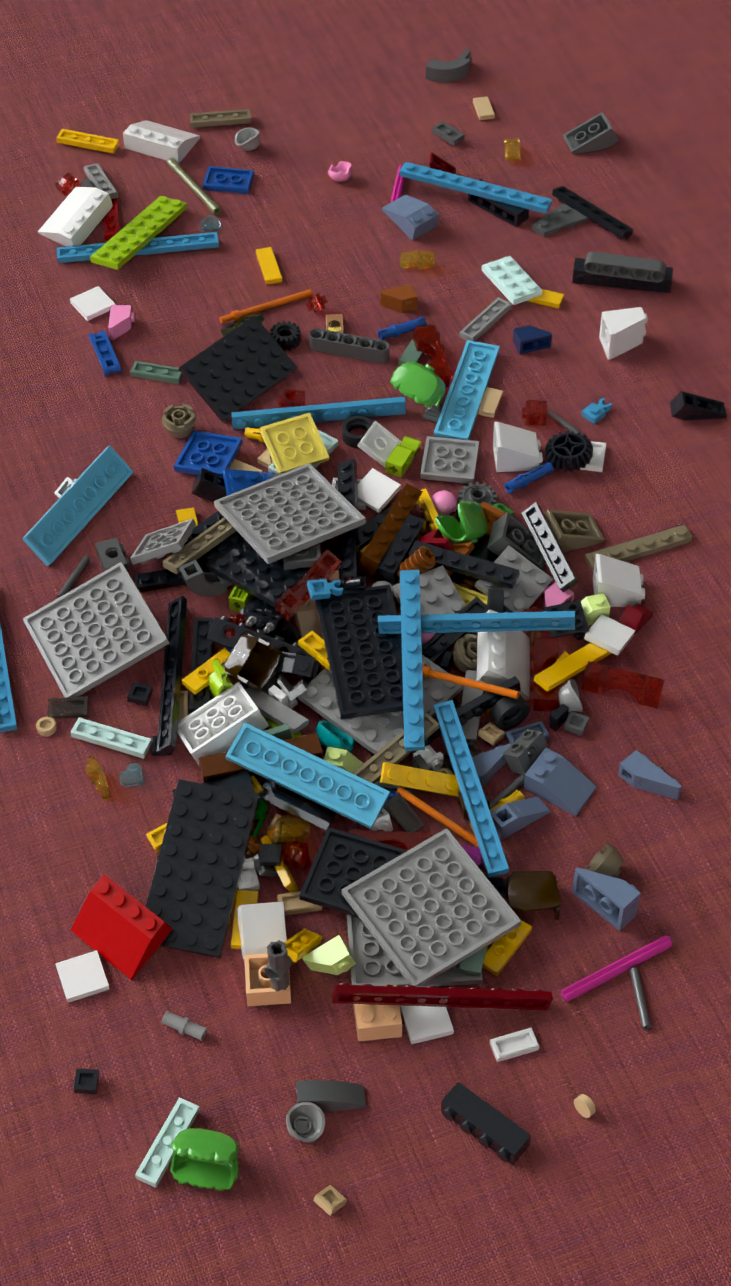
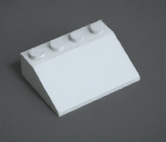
[123,120,200,163]
[38,187,113,247]
[477,609,530,701]
[177,682,269,765]

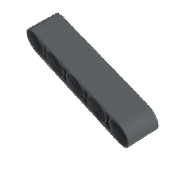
[584,252,666,283]
[309,328,389,363]

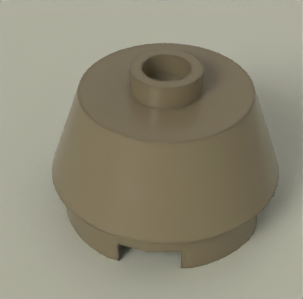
[162,404,197,438]
[452,634,477,673]
[584,842,624,878]

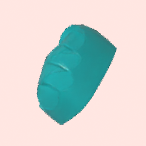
[315,720,355,753]

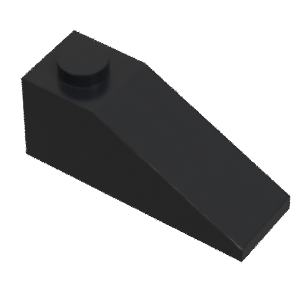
[670,391,727,421]
[192,468,227,501]
[275,652,317,680]

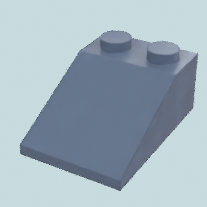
[381,194,439,240]
[523,748,597,816]
[572,868,640,931]

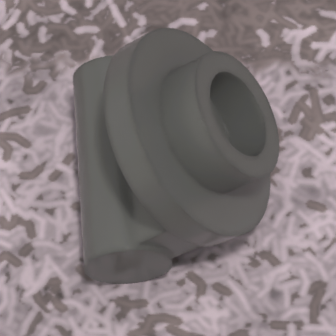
[422,405,441,423]

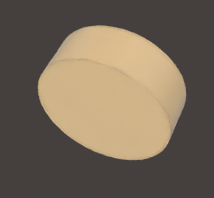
[36,717,57,737]
[574,1094,596,1118]

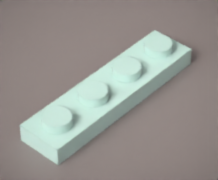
[70,717,152,759]
[135,1097,200,1188]

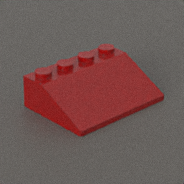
[70,874,173,980]

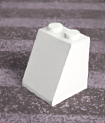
[599,307,648,360]
[493,422,543,472]
[593,554,645,607]
[236,901,287,959]

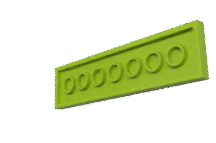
[90,196,188,270]

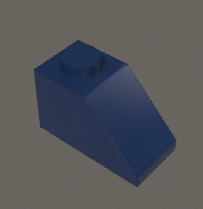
[513,325,552,354]

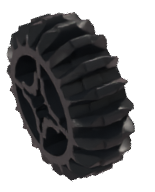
[545,430,593,472]

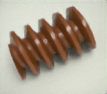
[397,546,436,578]

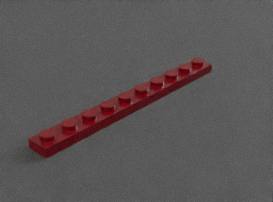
[332,983,553,1010]

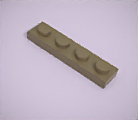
[190,109,251,128]

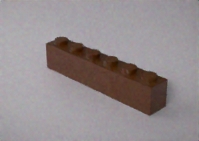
[359,484,423,577]
[199,733,323,783]

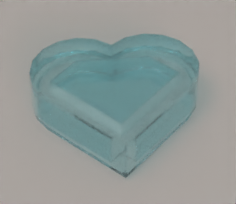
[200,215,221,231]
[119,763,144,787]

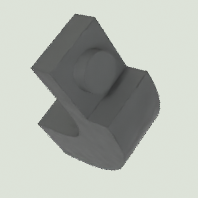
[425,49,472,82]
[179,560,233,596]

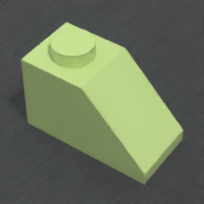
[581,593,610,626]
[324,747,364,774]
[302,935,356,975]

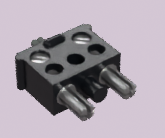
[245,605,285,635]

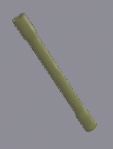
[167,158,222,216]

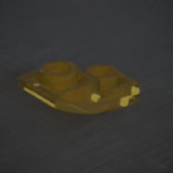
[504,138,521,162]
[399,251,435,270]
[85,756,110,799]

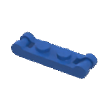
[88,330,121,376]

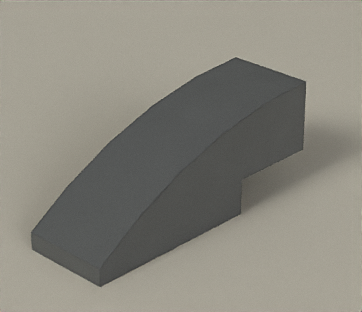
[296,1080,366,1112]

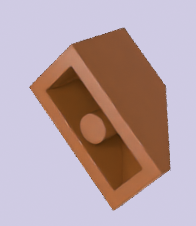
[380,284,418,313]

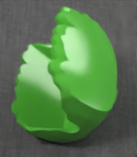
[390,361,445,407]
[435,501,488,545]
[170,1129,239,1191]

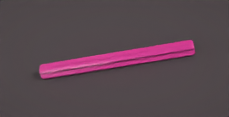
[561,936,672,1002]

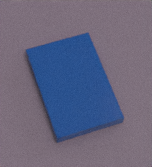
[202,166,254,194]

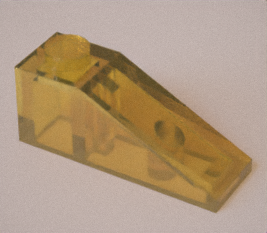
[273,815,311,842]

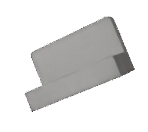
[277,673,308,701]

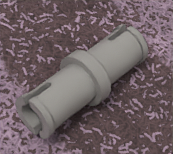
[161,1011,207,1041]

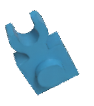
[581,398,612,424]
[307,579,343,600]

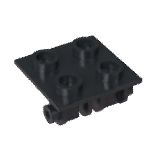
[543,601,589,640]

